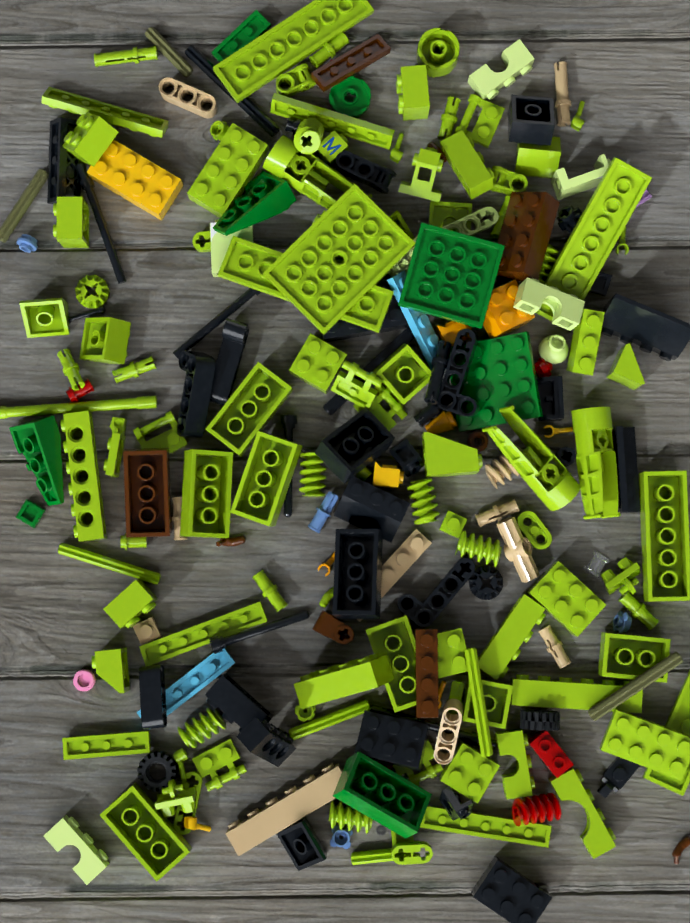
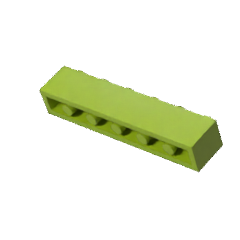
[510,674,643,713]

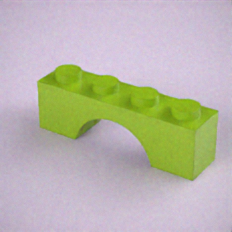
[548,767,616,859]

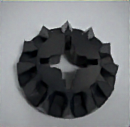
[469,566,503,600]

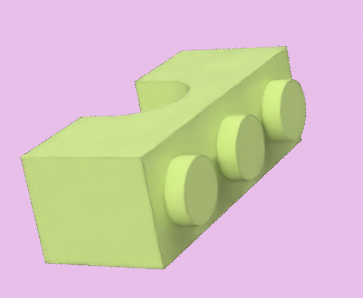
[468,39,535,100]
[513,277,585,331]
[44,815,110,885]

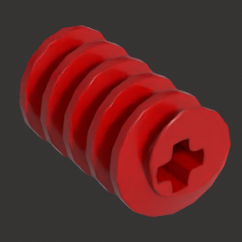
[512,793,562,827]

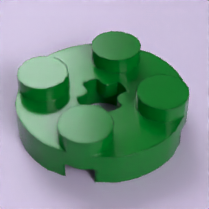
[329,76,371,118]

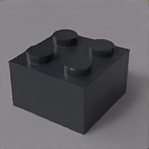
[508,94,555,145]

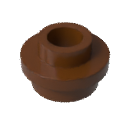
[467,431,488,452]

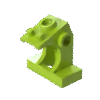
[398,147,444,202]

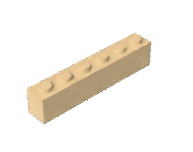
[225,763,343,856]

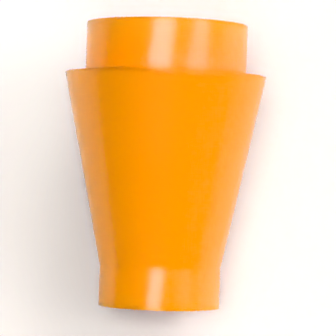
[425,411,458,435]

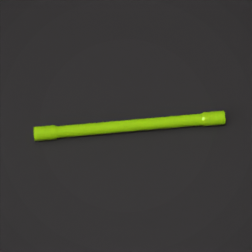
[0,395,158,419]

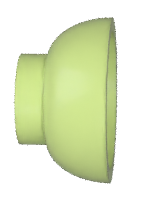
[538,334,569,364]

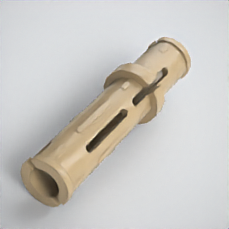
[554,61,571,127]

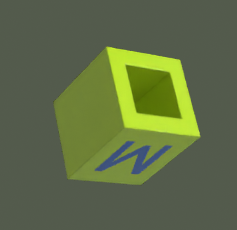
[316,130,349,167]

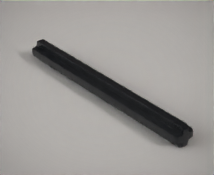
[185,45,279,137]
[323,326,415,415]

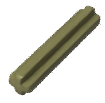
[145,27,193,77]

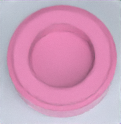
[73,669,96,691]

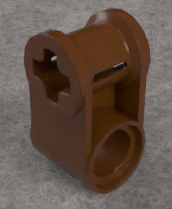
[312,610,354,644]

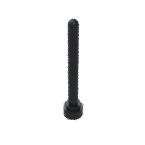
[280,415,297,517]
[209,611,310,654]

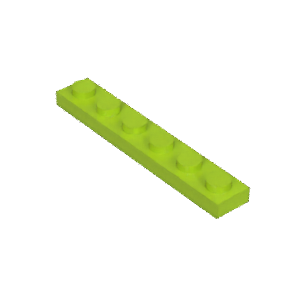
[41,87,169,138]
[270,93,395,150]
[139,601,268,666]
[420,805,552,848]

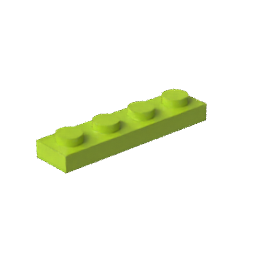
[62,730,151,760]

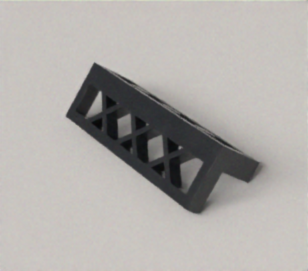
[47,117,81,204]
[612,426,641,513]

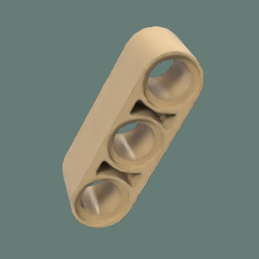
[159,77,218,119]
[434,699,463,765]

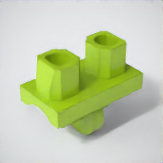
[601,557,641,595]
[154,779,197,818]

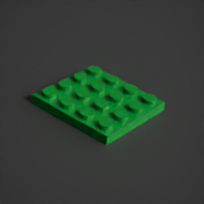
[398,222,505,329]
[448,331,543,432]

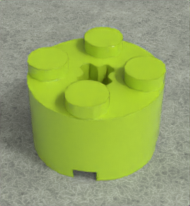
[416,28,460,78]

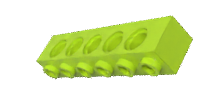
[61,410,107,542]

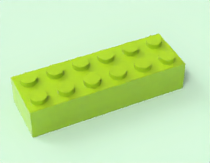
[639,471,690,602]

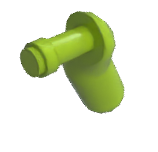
[319,587,334,608]

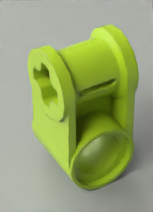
[276,63,316,98]
[491,166,528,196]

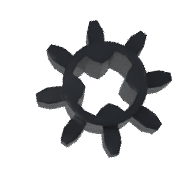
[557,206,582,232]

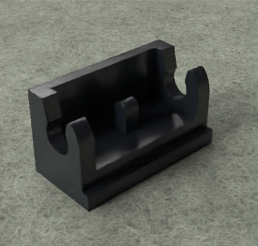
[537,376,564,421]

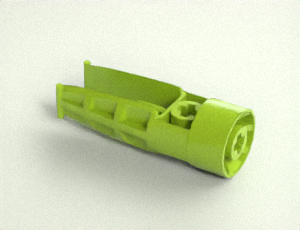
[263,135,372,209]
[482,406,581,511]
[571,407,621,519]

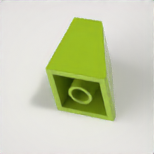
[422,432,483,478]

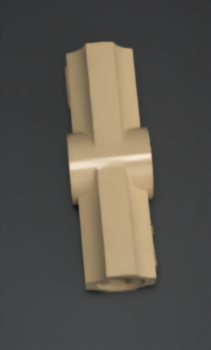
[496,516,540,583]

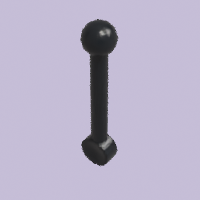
[68,306,106,324]

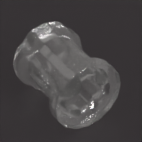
[583,550,610,579]

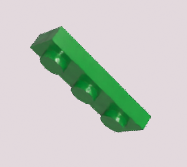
[211,10,271,62]

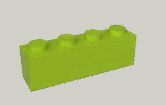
[478,594,545,680]

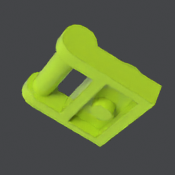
[454,94,505,148]
[133,411,188,455]

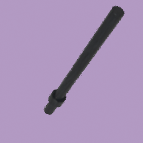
[77,163,126,284]
[173,288,261,359]
[370,704,496,749]

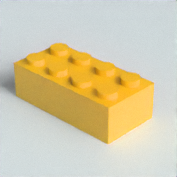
[87,140,184,221]

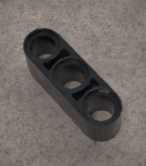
[139,664,167,729]

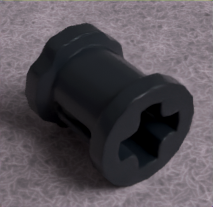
[555,447,576,467]

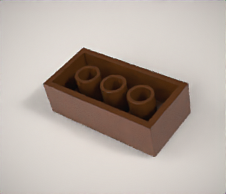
[497,192,560,281]
[123,448,172,537]

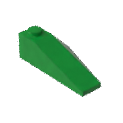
[213,171,296,236]
[9,415,64,506]

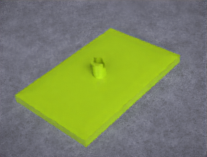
[263,183,415,335]

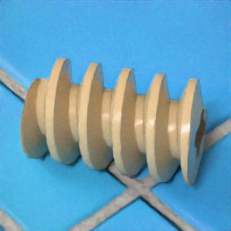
[485,446,523,489]

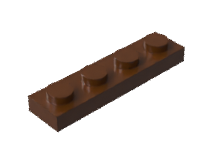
[311,34,391,92]
[415,629,439,718]

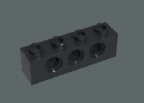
[236,717,296,767]

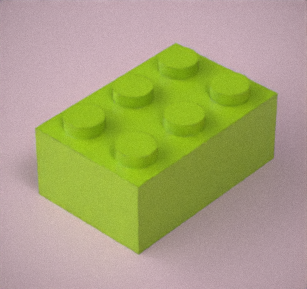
[526,561,606,637]
[598,632,671,683]

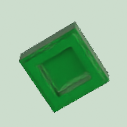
[16,499,46,528]

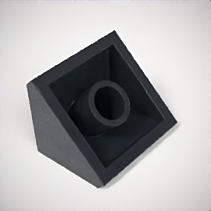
[277,816,327,871]

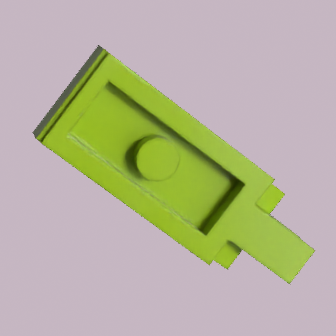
[104,417,127,478]

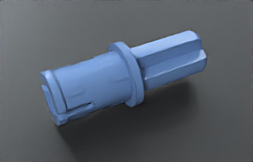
[307,491,339,533]

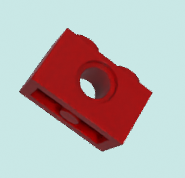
[528,730,574,778]

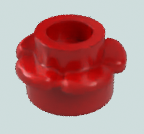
[534,358,553,377]

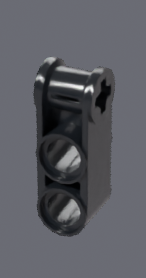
[336,151,397,194]

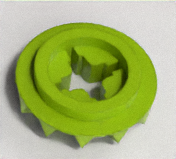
[75,275,109,309]

